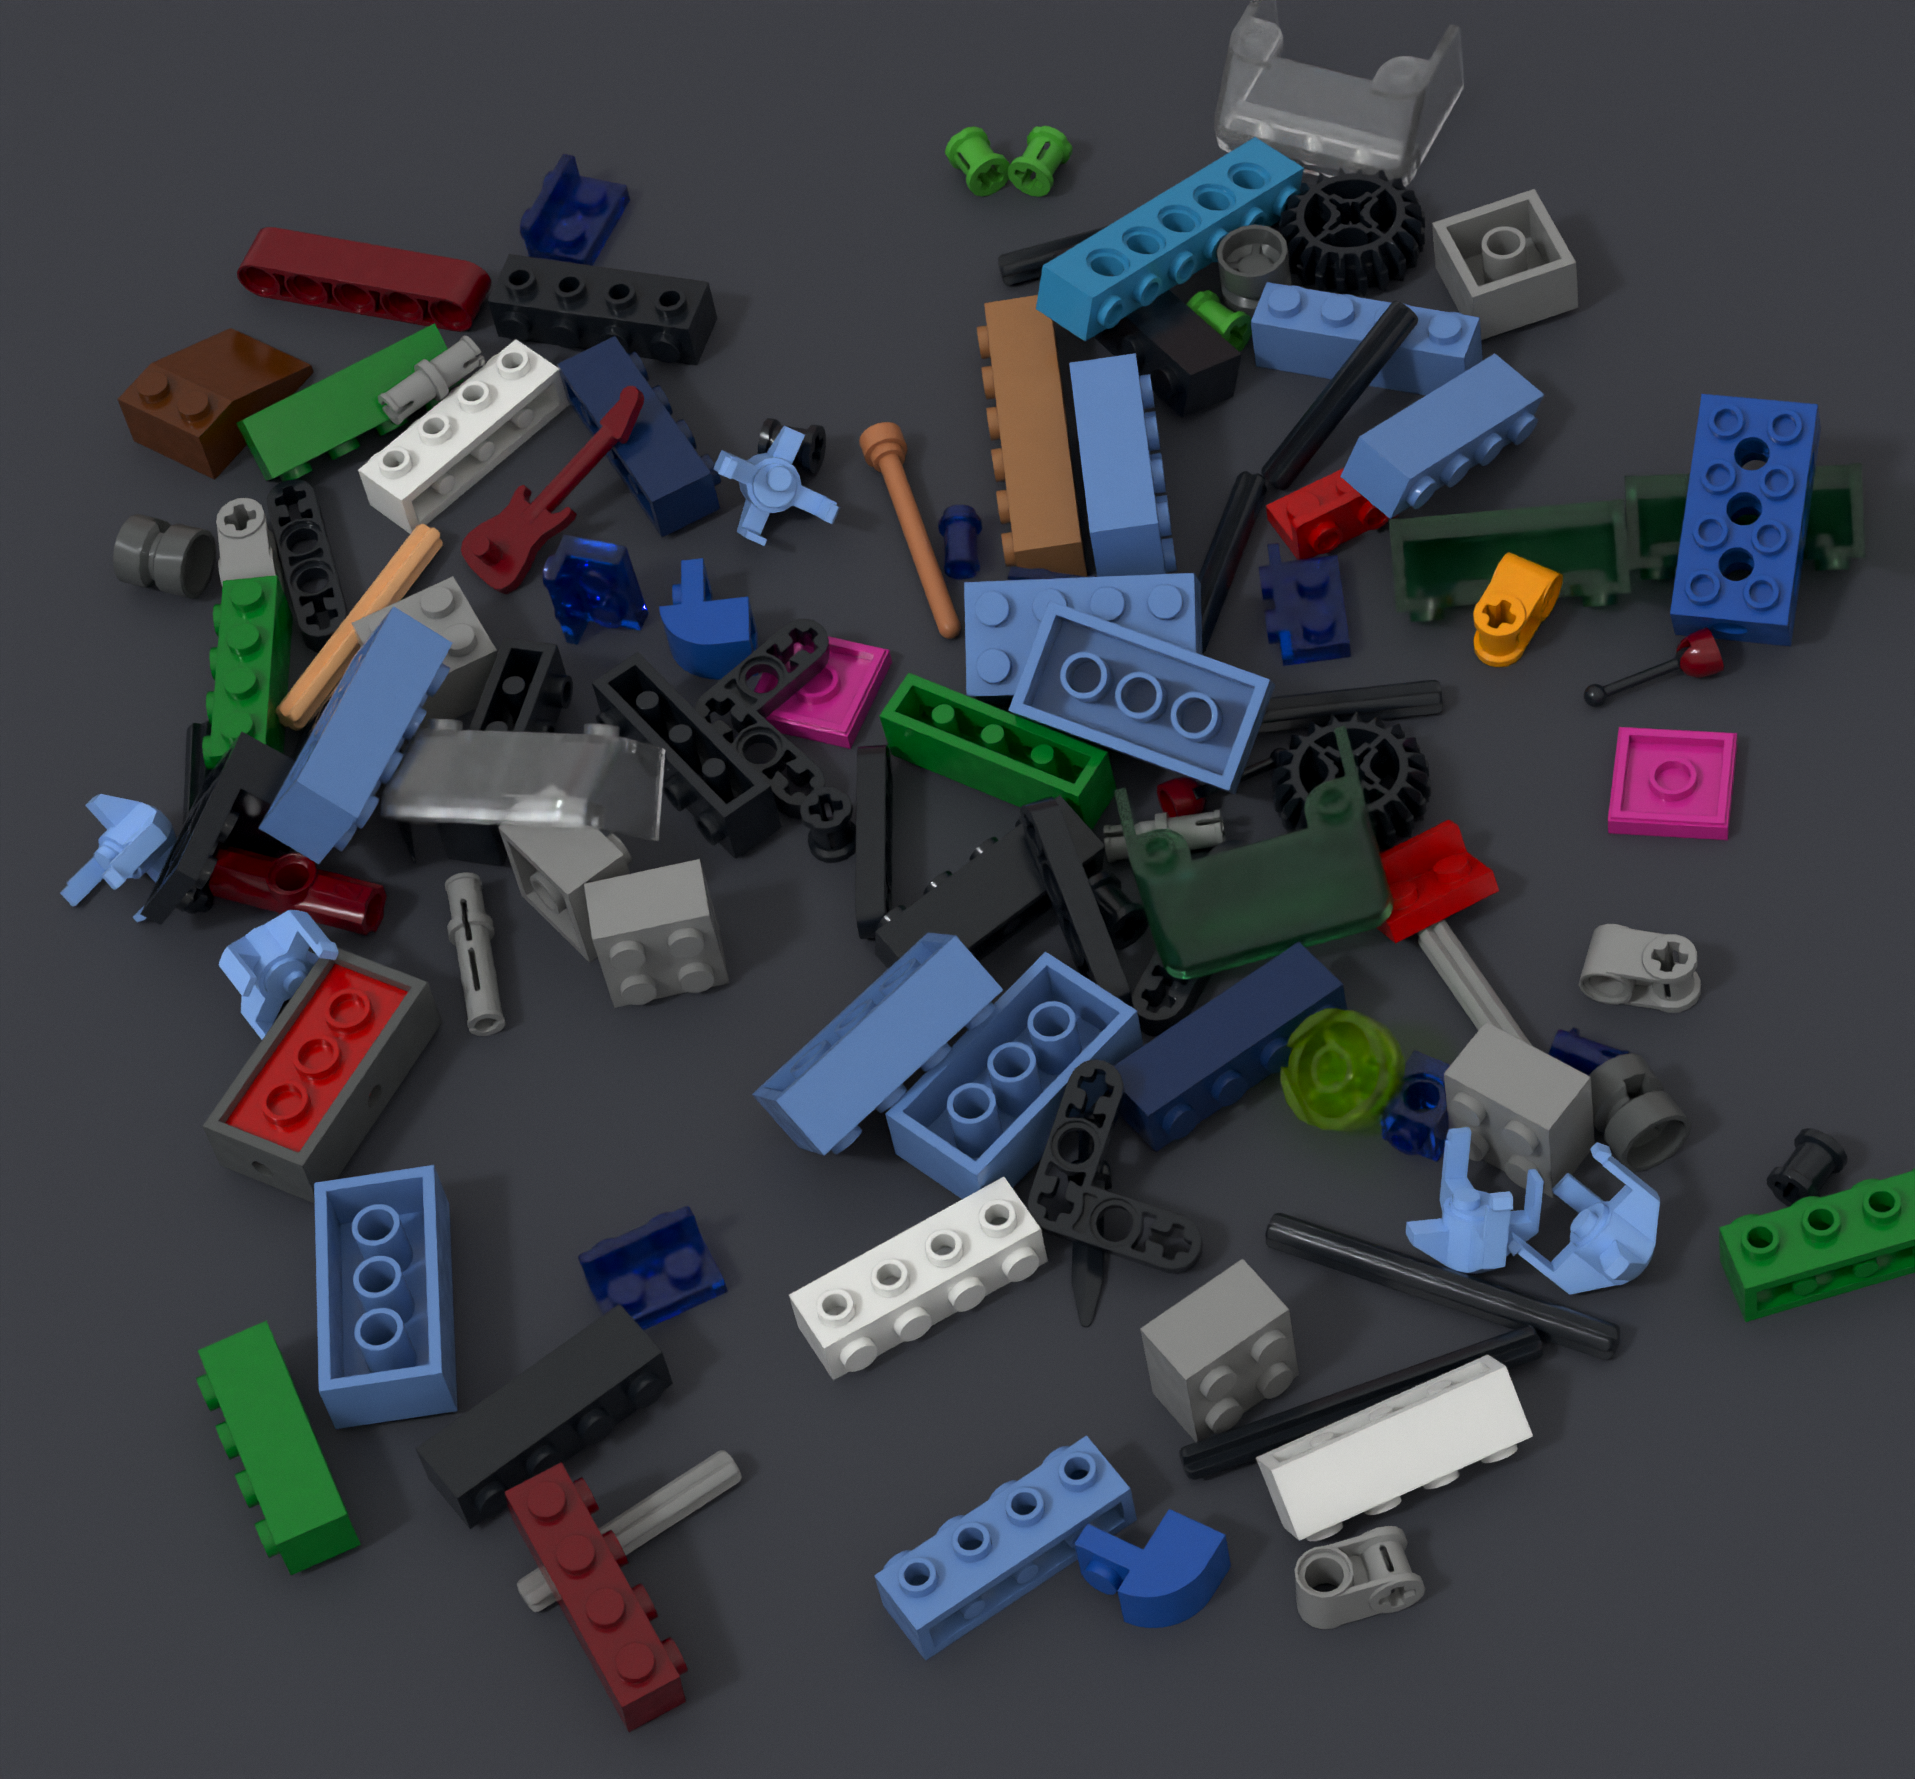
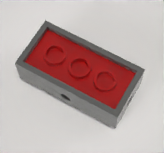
[203,947,442,1203]

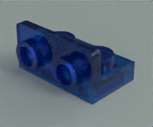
[520,154,630,266]
[543,535,648,645]
[1259,543,1351,666]
[578,1206,728,1331]

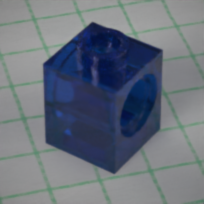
[1379,1050,1450,1162]

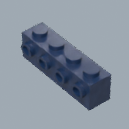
[557,336,721,537]
[1109,942,1349,1152]

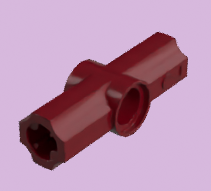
[208,846,387,935]

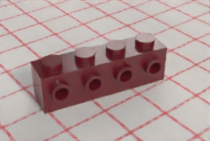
[504,1462,688,1732]

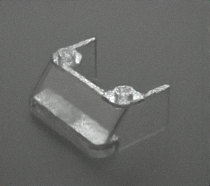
[1214,0,1464,186]
[380,719,666,841]

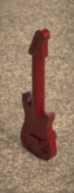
[461,386,644,594]

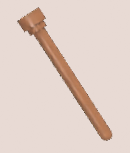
[859,422,961,639]

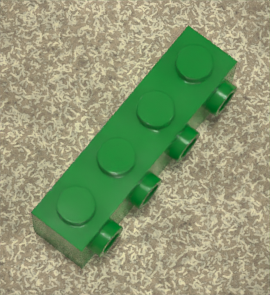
[236,323,465,482]
[202,575,293,770]
[879,673,1117,830]
[1719,1168,1915,1322]
[196,1320,361,1575]

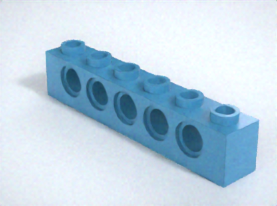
[1036,137,1304,341]

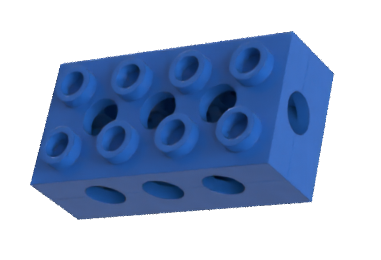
[1670,394,1821,647]

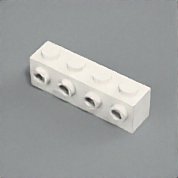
[358,339,570,534]
[789,1177,1048,1381]
[1256,1354,1533,1541]

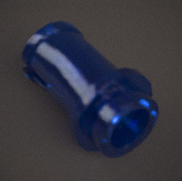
[938,504,983,580]
[1549,1027,1631,1076]

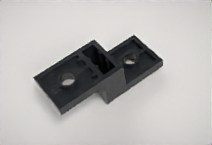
[141,683,339,925]

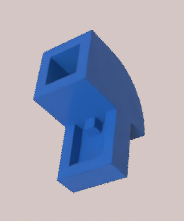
[659,558,758,680]
[1074,1509,1231,1628]

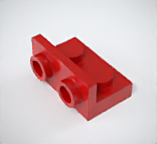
[1266,467,1399,563]
[1350,820,1499,944]

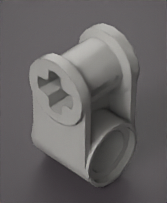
[216,498,285,593]
[1579,924,1701,1013]
[1295,1526,1426,1630]

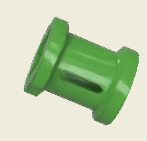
[945,126,1010,197]
[1008,126,1073,197]
[1186,290,1252,352]

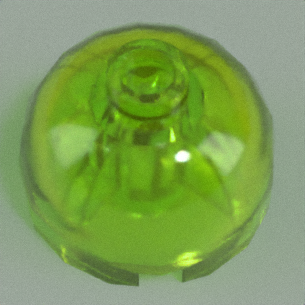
[1280,1008,1406,1132]

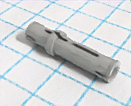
[445,872,505,1036]

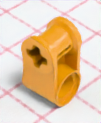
[1473,552,1563,667]

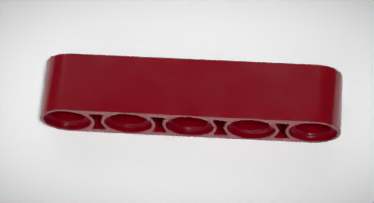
[237,227,492,332]

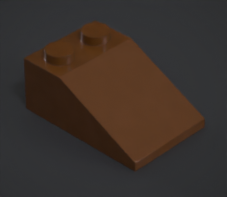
[117,328,314,480]

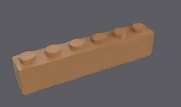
[977,295,1087,580]

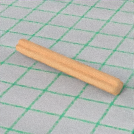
[276,524,443,731]

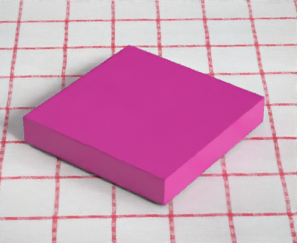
[754,636,892,749]
[1608,727,1737,840]

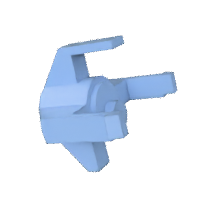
[713,425,841,546]
[60,794,176,923]
[218,910,339,1040]
[1406,1127,1544,1274]
[1507,1142,1660,1295]

